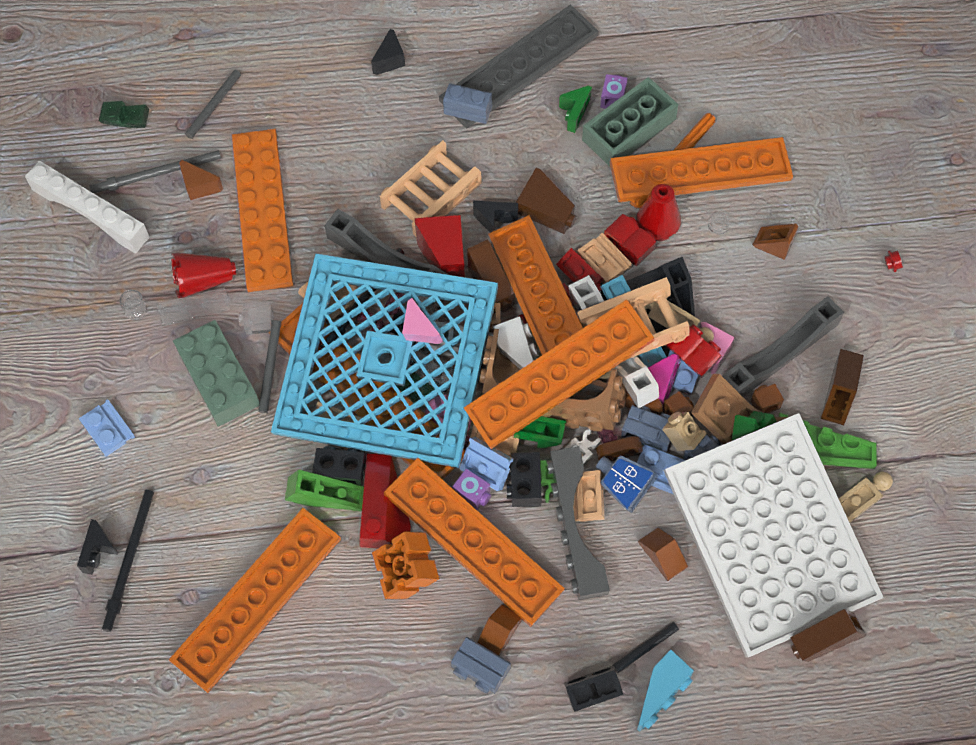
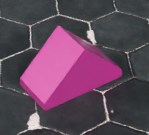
[648,354,681,405]

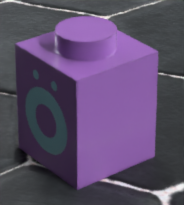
[600,74,628,109]
[452,469,491,510]

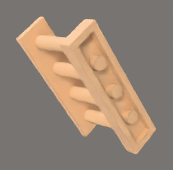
[380,140,482,237]
[577,277,689,360]

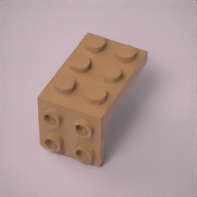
[479,328,520,393]
[542,369,625,431]
[691,374,788,444]

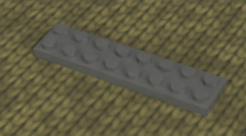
[439,4,598,129]

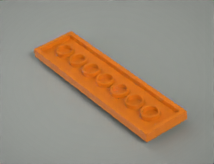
[232,129,293,292]
[610,137,793,202]
[488,215,583,355]
[464,299,655,449]
[384,458,565,627]
[169,508,341,693]

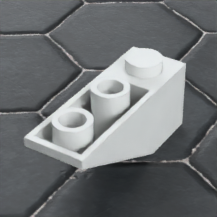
[493,316,539,370]

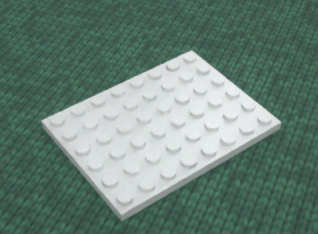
[663,413,884,658]

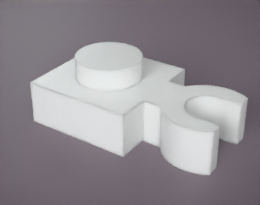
[564,429,601,465]

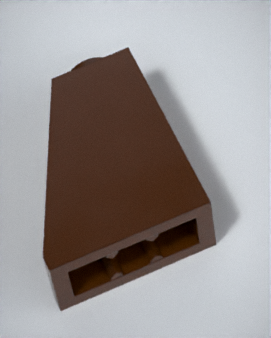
[516,167,577,234]
[467,239,514,313]
[821,349,864,426]
[790,609,866,662]

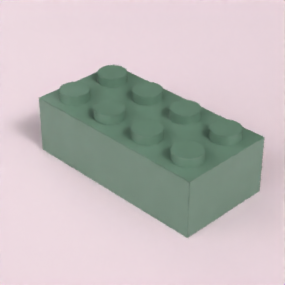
[582,77,679,167]
[173,320,260,427]

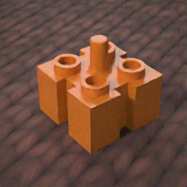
[372,532,440,599]

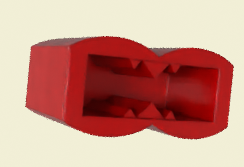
[604,214,656,266]
[666,324,722,378]

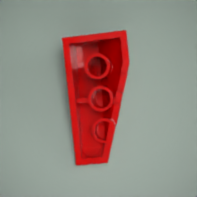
[360,453,411,548]

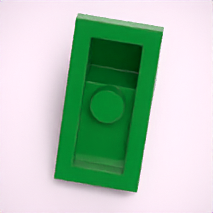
[559,86,592,133]
[732,411,777,441]
[514,416,566,449]

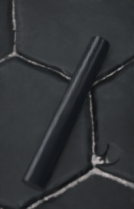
[612,622,679,673]

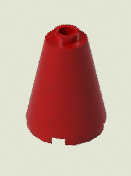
[636,184,681,241]
[171,252,236,298]

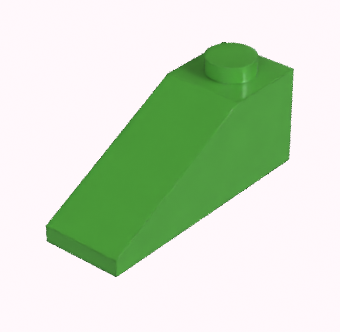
[285,470,364,511]

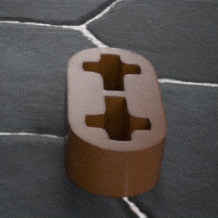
[596,436,643,461]

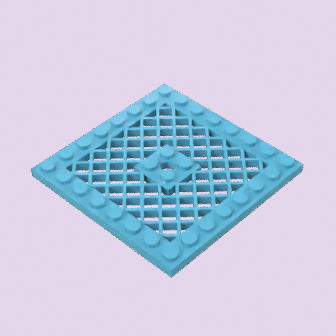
[271,254,498,468]

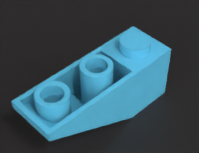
[637,650,694,732]

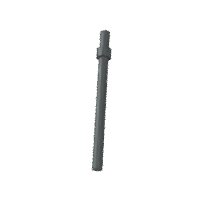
[89,150,221,193]

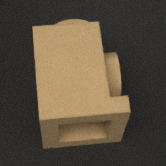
[662,412,707,451]

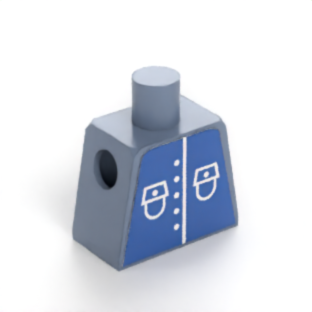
[596,455,658,513]

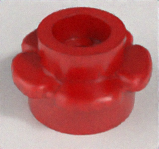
[884,250,903,272]

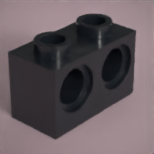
[312,446,366,486]
[507,452,542,507]
[564,666,624,712]

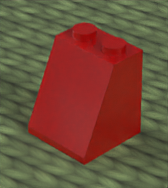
[415,215,465,278]

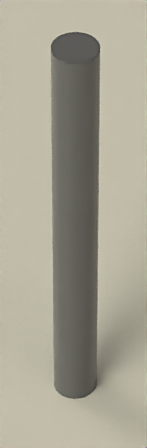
[185,70,241,139]
[258,320,281,414]

